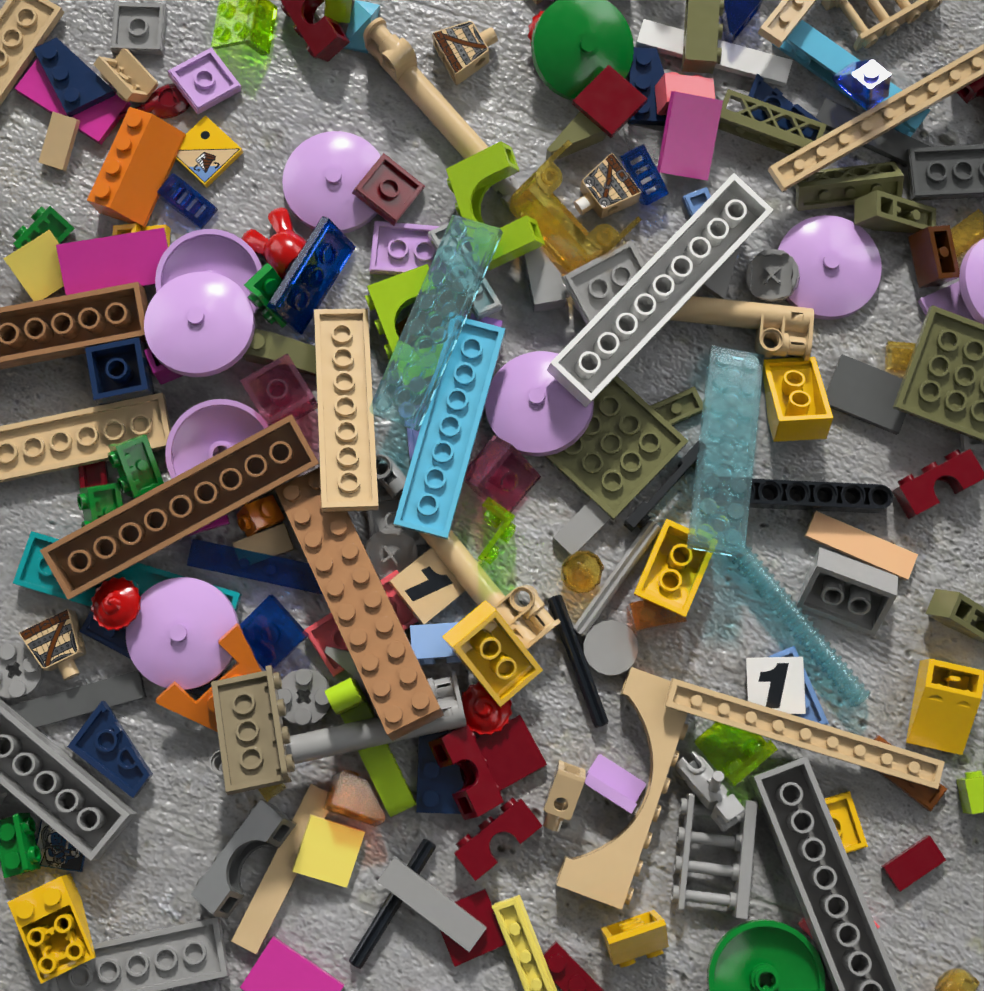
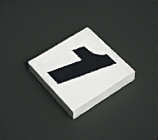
[746,657,806,714]

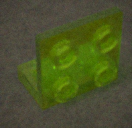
[211,0,278,56]
[478,496,516,568]
[694,722,778,786]

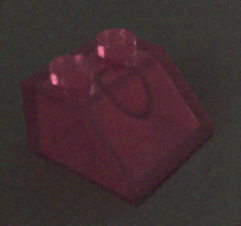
[240,353,318,427]
[464,435,541,518]

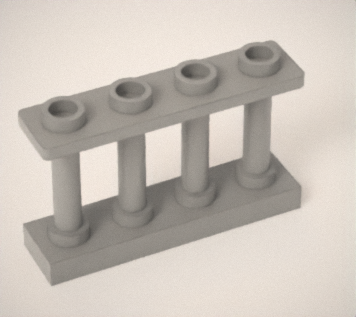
[671,793,758,919]

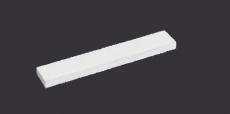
[636,19,793,87]

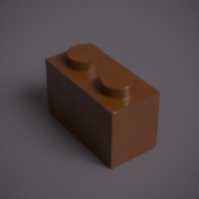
[908,225,960,288]

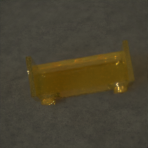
[509,140,641,273]

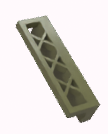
[718,89,827,155]
[794,161,904,211]

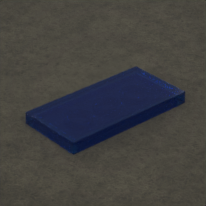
[266,216,356,335]

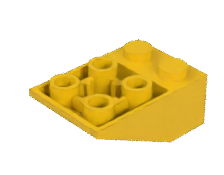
[906,658,984,755]
[7,873,96,984]

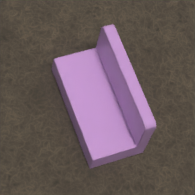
[584,754,646,814]

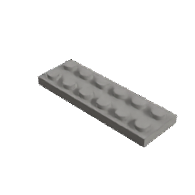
[50,916,229,991]

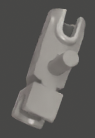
[675,751,745,831]

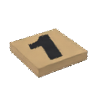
[388,547,465,625]

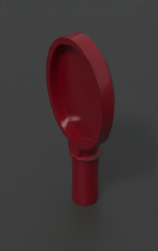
[120,83,190,120]

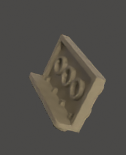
[211,665,295,795]

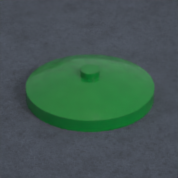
[531,0,634,101]
[707,919,825,991]

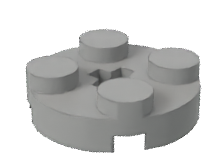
[0,643,45,699]
[278,668,331,725]

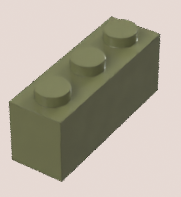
[682,0,724,74]

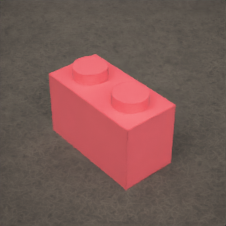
[655,72,715,116]

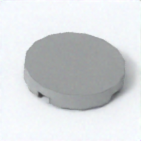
[745,249,800,303]
[365,528,418,580]
[583,620,638,676]

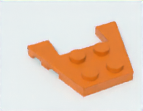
[156,623,262,732]

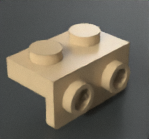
[93,48,158,103]

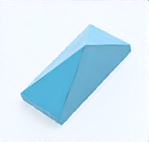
[344,0,380,54]

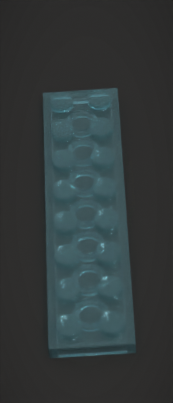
[369,214,503,431]
[687,346,764,558]

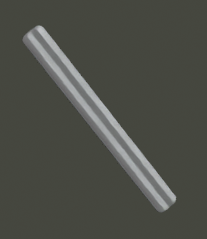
[574,520,661,637]

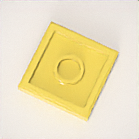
[3,229,64,301]
[292,814,365,888]

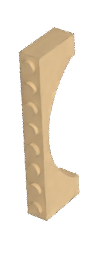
[555,667,688,910]

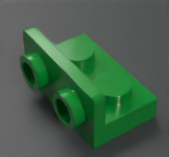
[12,206,75,249]
[244,263,298,328]
[108,434,164,498]
[77,482,123,527]
[0,812,41,878]

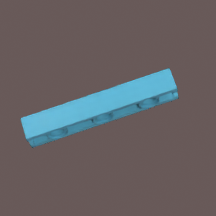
[773,20,930,137]

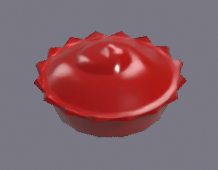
[90,577,141,631]
[461,682,512,736]

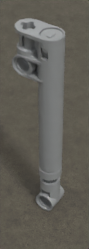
[209,671,467,780]

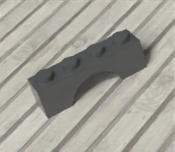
[191,799,296,919]

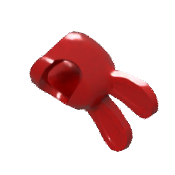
[241,207,316,285]

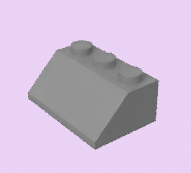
[796,547,898,636]

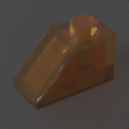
[627,600,687,633]
[323,770,386,827]

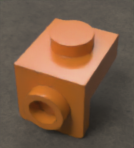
[237,495,285,537]

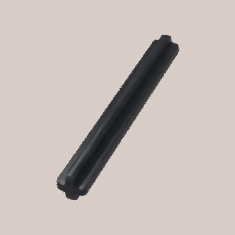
[548,595,608,728]
[349,839,436,969]

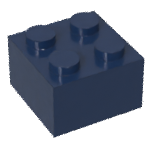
[85,337,155,405]

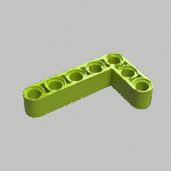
[325,677,417,818]

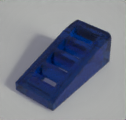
[619,144,669,205]
[157,173,218,229]

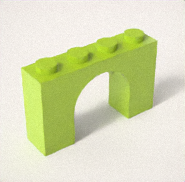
[446,141,545,271]
[365,264,444,390]

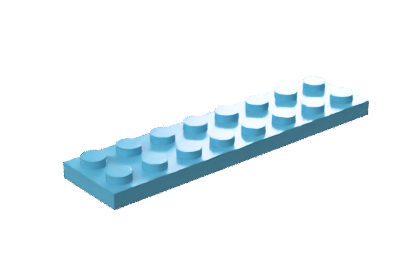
[393,315,505,540]

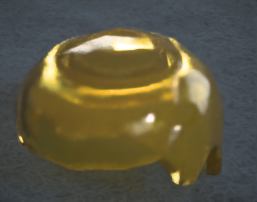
[560,551,604,594]
[934,968,980,991]

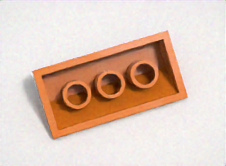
[87,107,186,228]

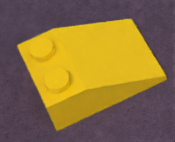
[762,357,833,442]
[633,519,718,617]
[442,601,543,707]
[601,910,669,968]

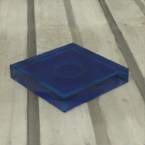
[240,594,309,671]

